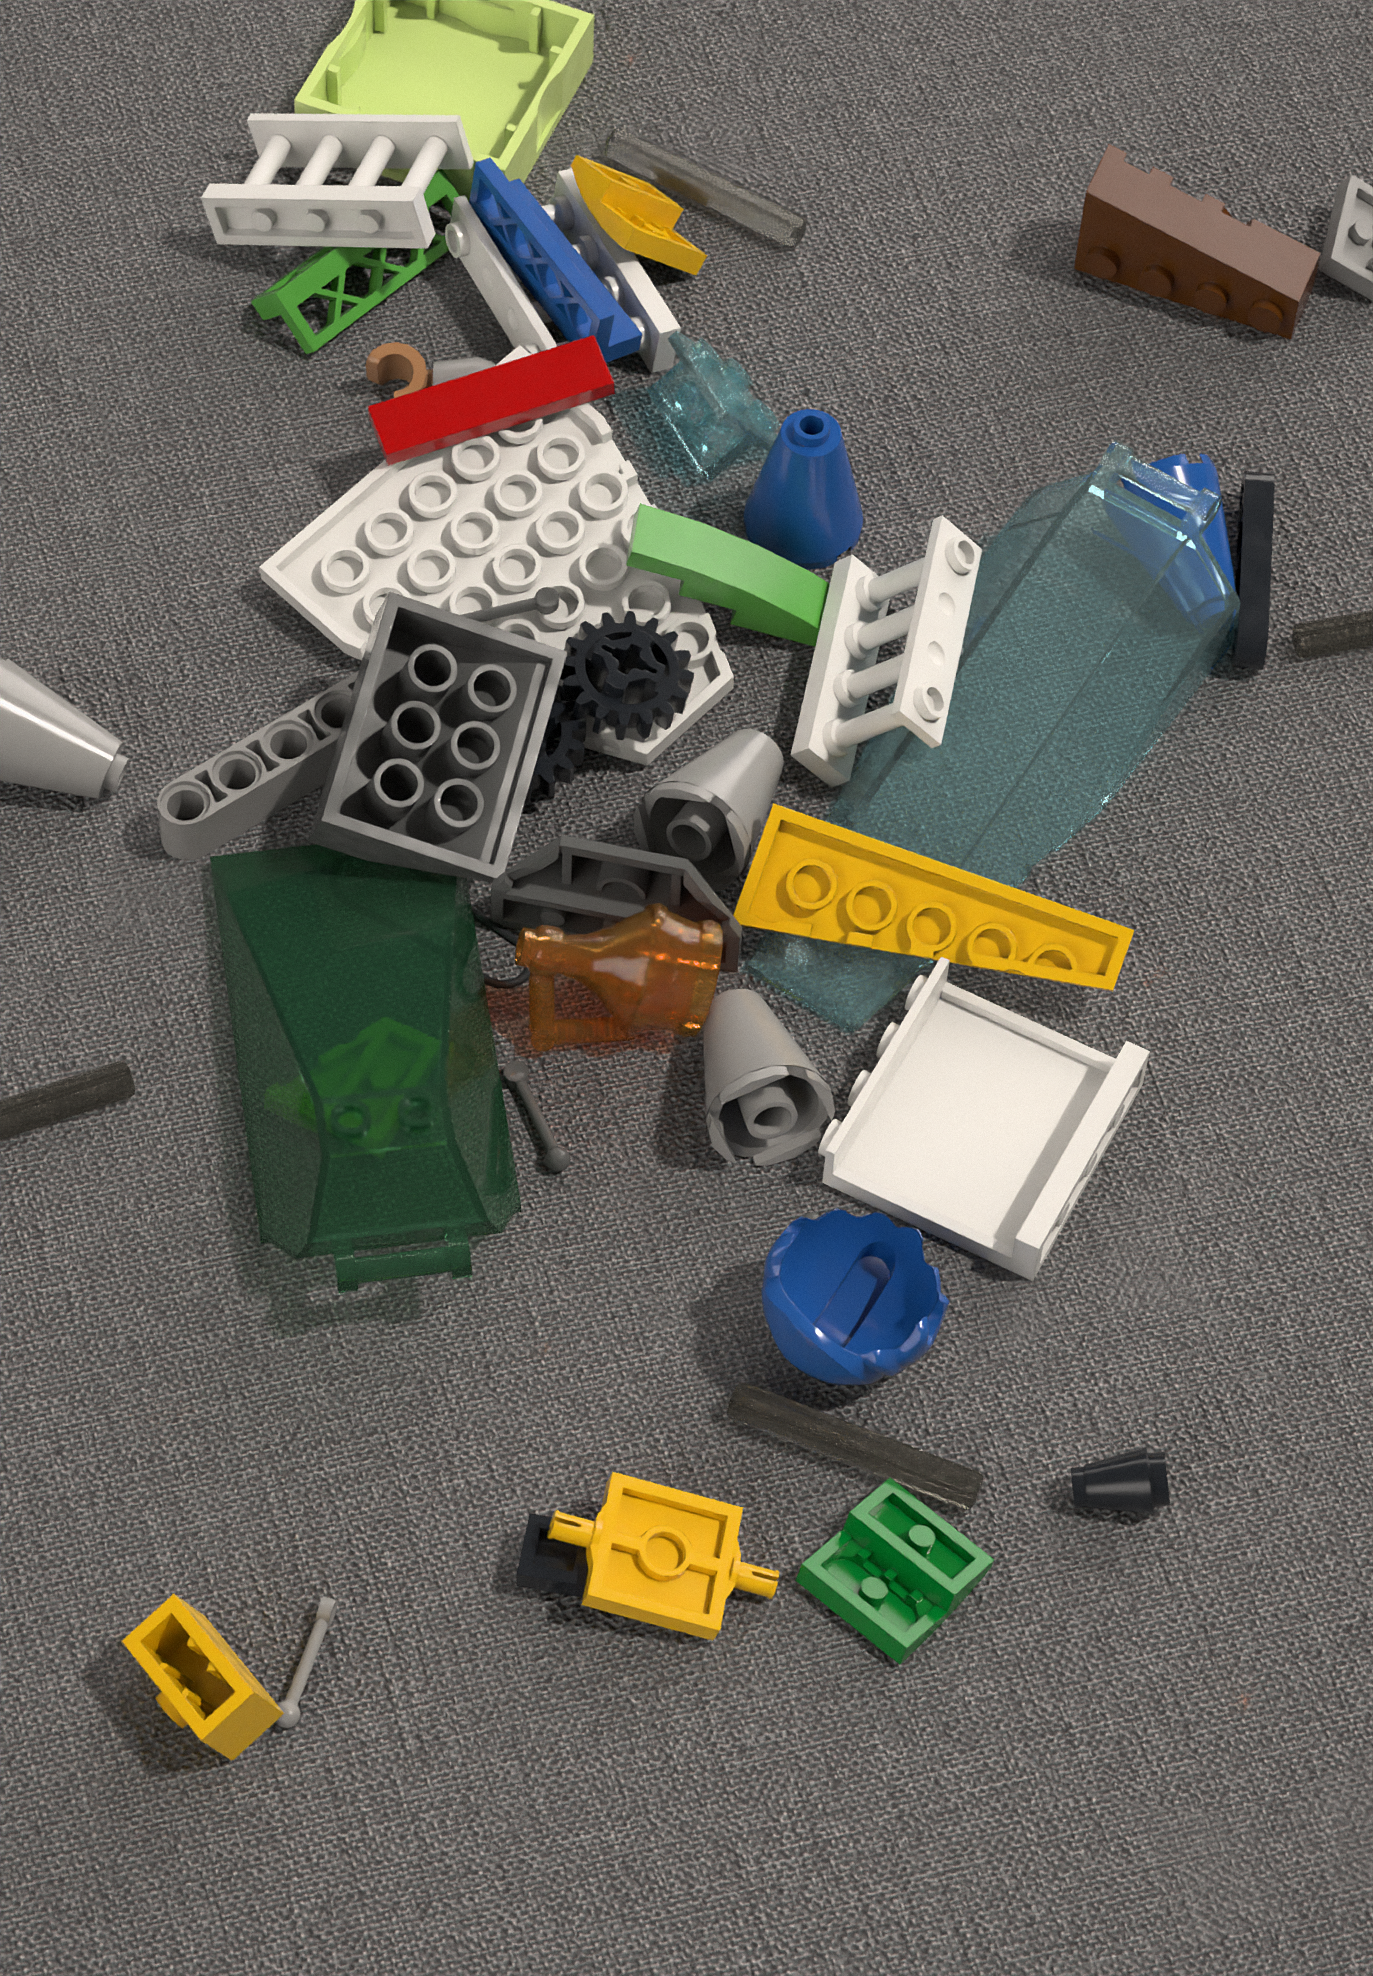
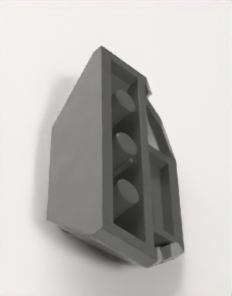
[491,835,742,973]

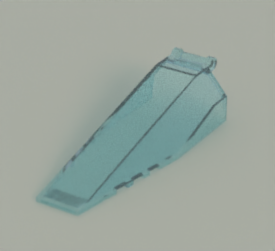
[747,440,1241,1033]

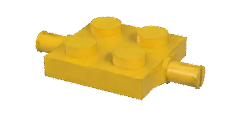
[547,1472,779,1641]

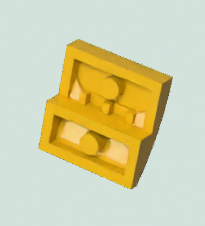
[571,155,707,275]

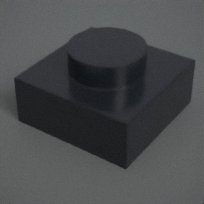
[516,1513,589,1598]

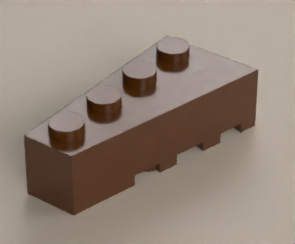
[1074,144,1321,340]

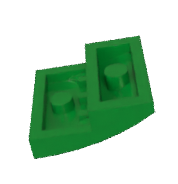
[795,1477,994,1665]

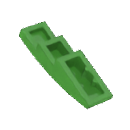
[626,503,830,647]

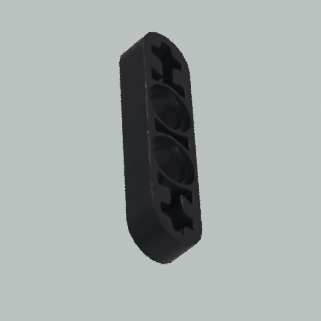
[1231,471,1275,670]

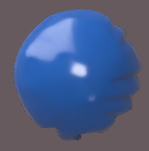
[761,1208,950,1385]

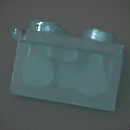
[647,331,780,481]

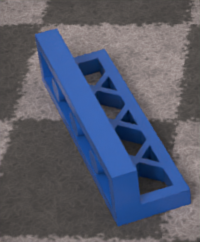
[469,157,643,363]

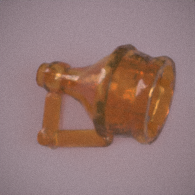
[515,903,723,1051]

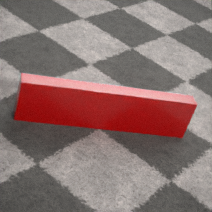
[367,335,615,466]

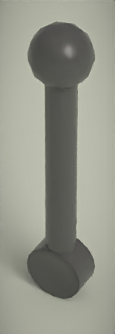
[461,587,559,622]
[503,1060,571,1172]

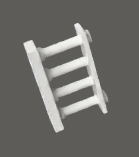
[201,113,474,248]
[445,168,681,373]
[791,516,982,788]

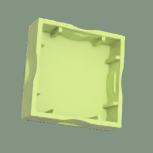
[294,0,594,201]

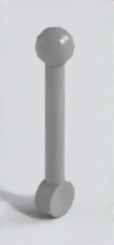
[276,1596,338,1728]

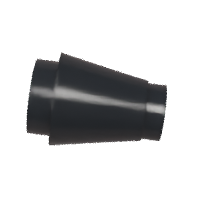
[1071,1446,1170,1514]

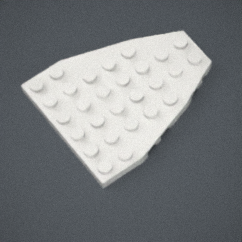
[259,345,734,766]

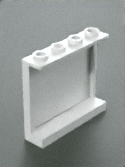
[818,957,1150,1281]

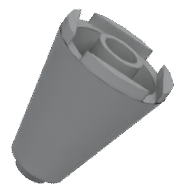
[0,657,130,799]
[633,729,784,890]
[703,989,835,1166]

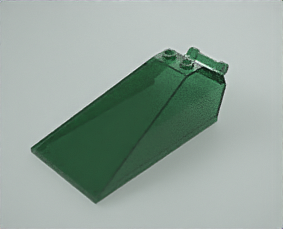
[210,844,521,1293]

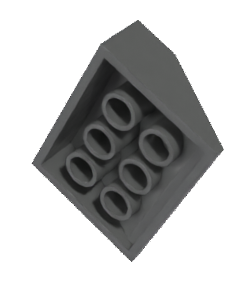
[308,592,567,883]

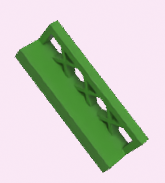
[251,169,459,354]

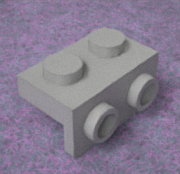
[1318,174,1373,301]

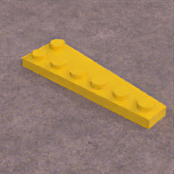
[733,803,1134,992]

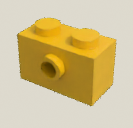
[122,1594,284,1761]

